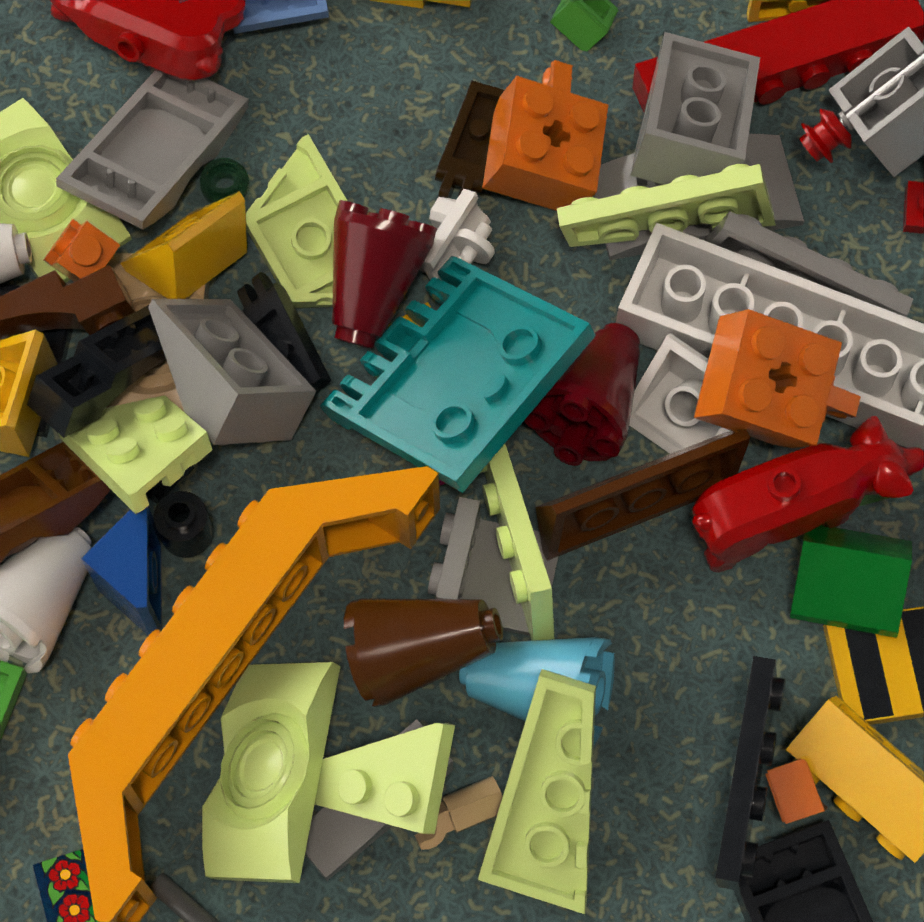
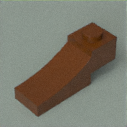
[0,265,136,340]

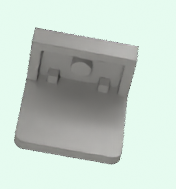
[428,497,559,636]

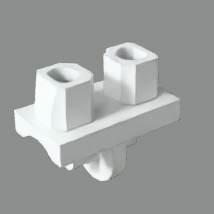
[420,189,495,281]

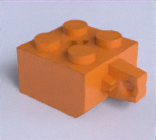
[482,60,608,211]
[694,309,861,448]

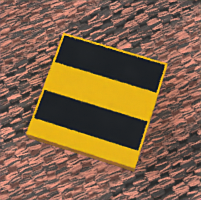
[823,606,924,725]

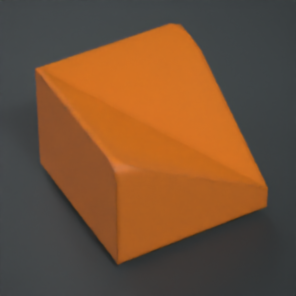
[765,759,828,824]

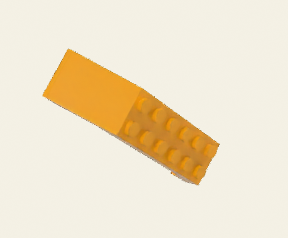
[68,466,441,922]

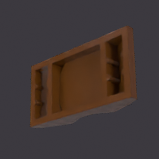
[0,442,111,563]

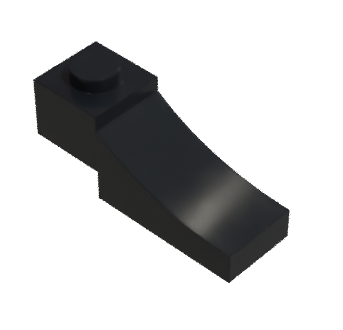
[27,305,166,438]

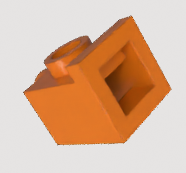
[43,219,120,282]

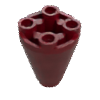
[332,200,437,349]
[524,323,640,466]

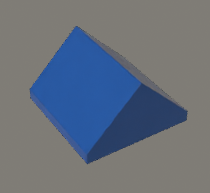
[81,507,162,635]

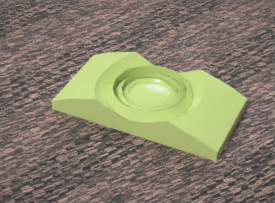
[0,98,132,283]
[202,662,341,883]

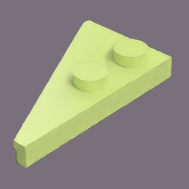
[314,723,455,834]

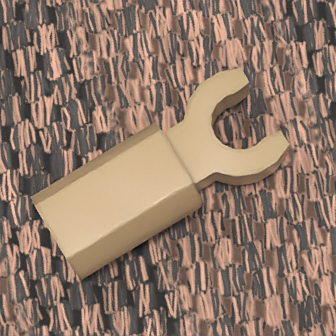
[414,776,503,850]

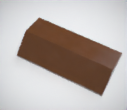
[535,429,751,561]

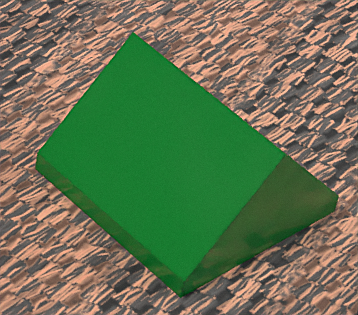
[790,525,912,638]

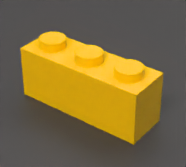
[786,696,924,863]

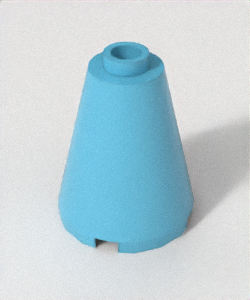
[459,637,615,745]

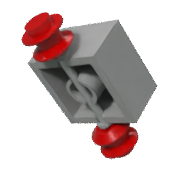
[799,26,924,177]

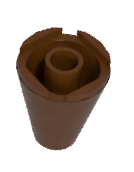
[344,598,503,707]

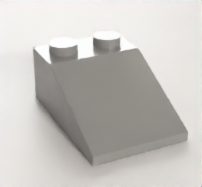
[631,32,760,185]
[148,299,316,446]

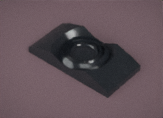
[734,820,873,922]

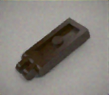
[435,80,505,198]

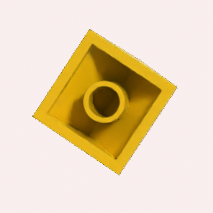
[120,191,247,299]
[0,329,57,457]

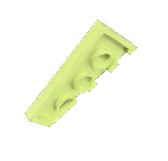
[557,164,776,247]

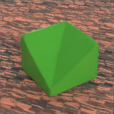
[550,0,618,52]

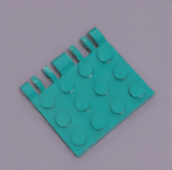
[320,256,596,493]

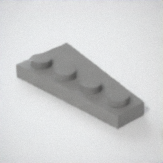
[704,211,913,317]

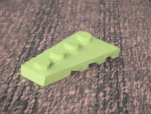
[480,444,554,641]
[478,669,596,914]

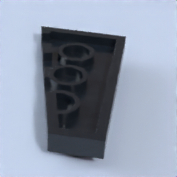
[715,656,786,891]

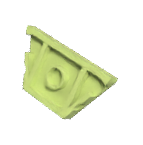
[246,134,347,308]
[58,395,212,514]

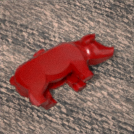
[50,0,246,81]
[692,416,924,572]

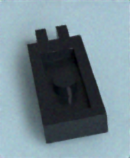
[237,272,332,392]

